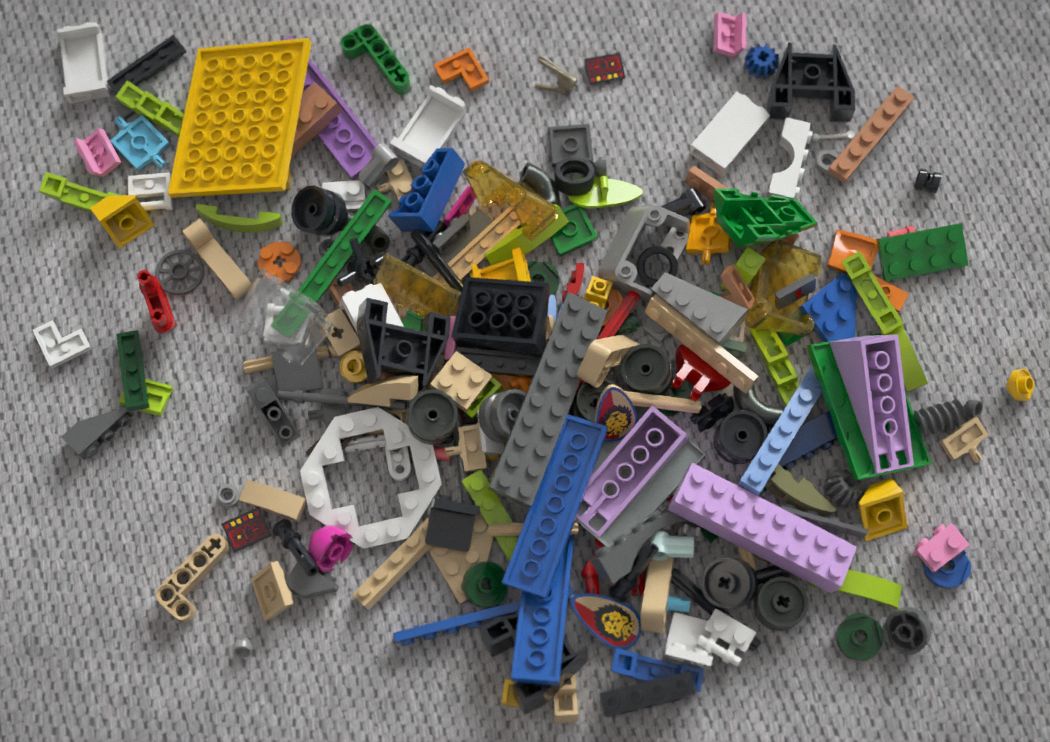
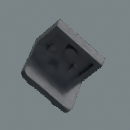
[425,495,480,552]

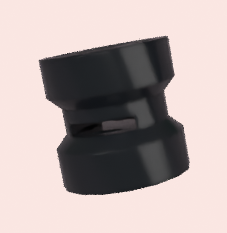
[914,168,942,194]

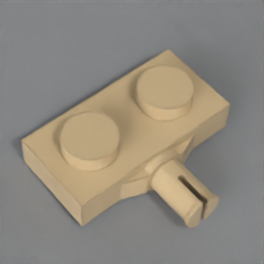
[376,159,413,205]
[939,417,989,463]
[445,424,487,472]

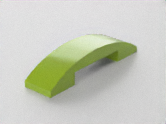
[39,172,121,212]
[196,204,283,233]
[841,251,904,335]
[879,305,928,392]
[808,569,902,608]

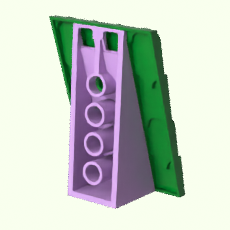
[807,333,932,480]

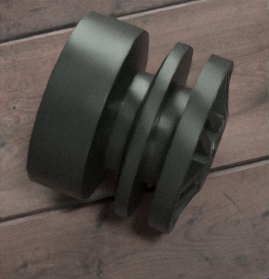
[570,379,615,422]

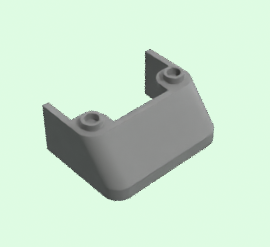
[598,205,690,303]

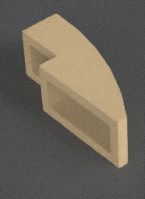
[347,375,418,407]
[238,480,307,523]
[553,645,578,723]

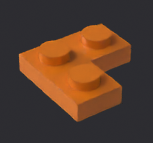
[433,47,489,92]

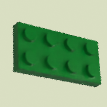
[876,223,968,281]

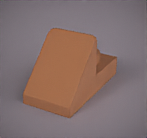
[719,264,755,310]

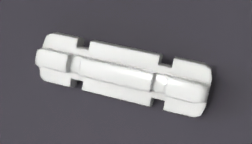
[345,433,386,452]

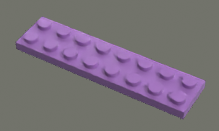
[283,35,378,180]

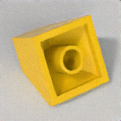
[90,195,155,249]
[859,478,907,541]

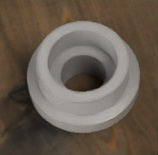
[217,485,240,507]

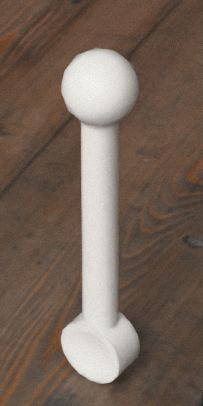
[812,131,855,142]

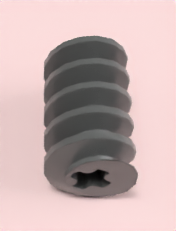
[914,399,965,437]

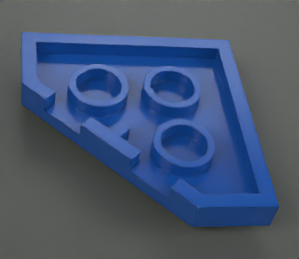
[798,272,857,342]

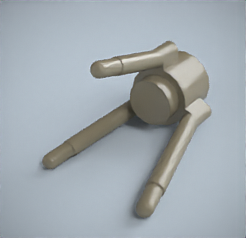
[534,55,578,95]

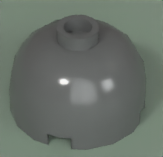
[882,607,932,655]

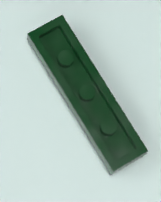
[116,330,150,412]

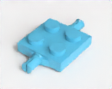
[110,115,170,172]

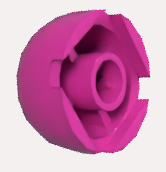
[308,525,353,572]

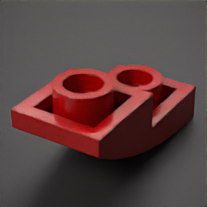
[562,263,584,303]

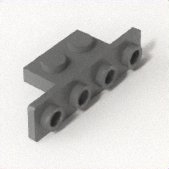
[420,209,493,278]
[779,504,868,538]

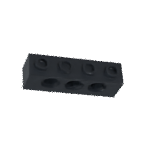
[599,671,699,718]

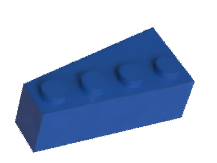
[388,148,465,232]

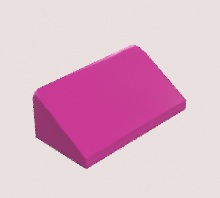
[443,186,476,228]

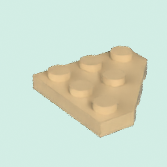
[428,514,494,605]

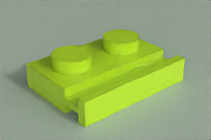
[119,379,173,417]

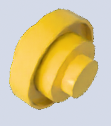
[340,351,367,383]
[1006,369,1034,401]

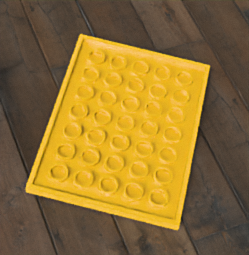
[167,38,312,198]

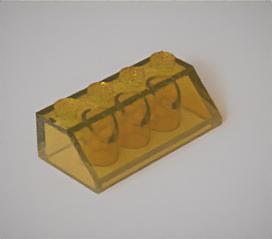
[374,253,461,317]

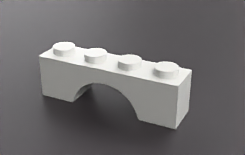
[767,118,813,200]

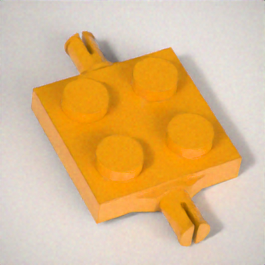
[686,202,732,265]

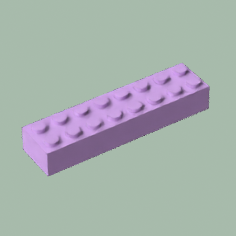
[668,463,857,594]

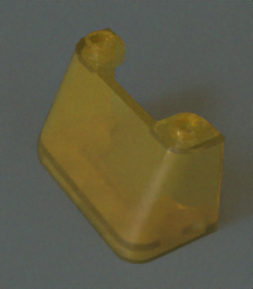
[463,161,558,241]
[745,239,822,336]

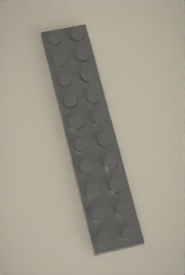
[488,292,607,508]

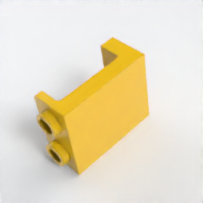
[470,247,531,282]

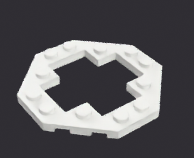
[300,407,442,549]

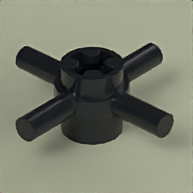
[337,238,391,287]

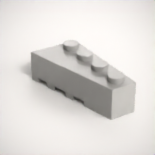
[651,272,748,347]

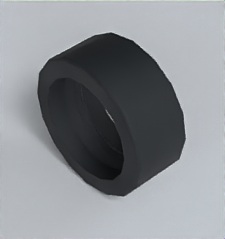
[555,157,594,196]
[637,246,678,287]

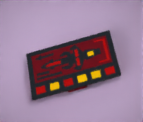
[584,52,626,84]
[221,507,272,552]

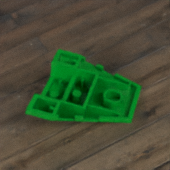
[713,188,818,248]

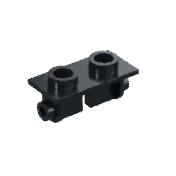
[689,393,735,433]

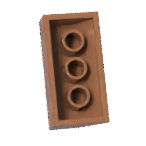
[291,82,342,158]

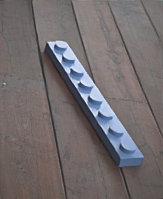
[738,366,822,496]

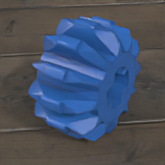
[744,43,779,79]

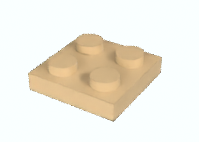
[430,351,492,412]
[250,561,293,621]

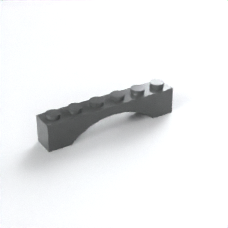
[590,501,695,584]

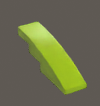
[114,80,184,137]
[484,204,569,265]
[749,321,800,408]

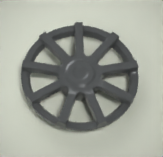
[156,249,204,295]

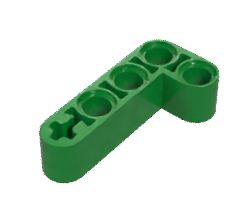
[340,24,411,95]

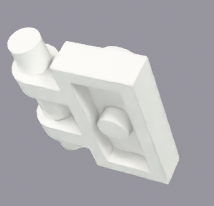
[697,609,756,666]

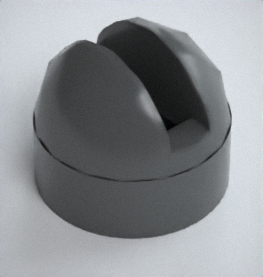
[593,159,607,177]
[963,400,983,418]

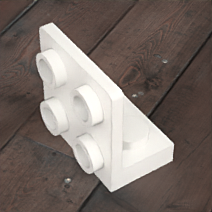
[663,612,713,669]

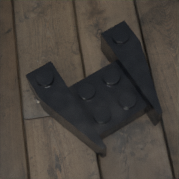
[768,43,856,122]
[356,298,451,392]
[480,614,588,715]

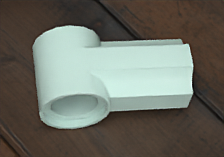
[649,531,694,561]

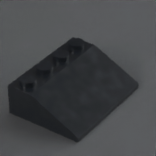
[451,277,550,355]

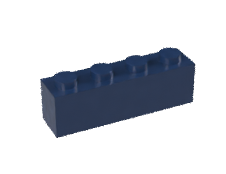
[778,410,838,471]

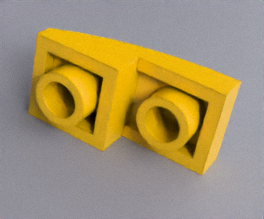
[584,276,613,309]

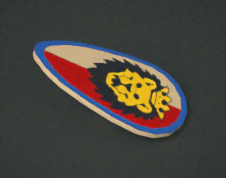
[595,385,638,442]
[569,593,641,650]

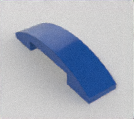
[610,648,704,692]

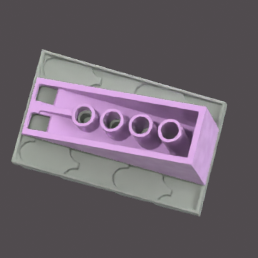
[575,405,707,547]

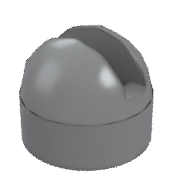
[233,637,253,657]

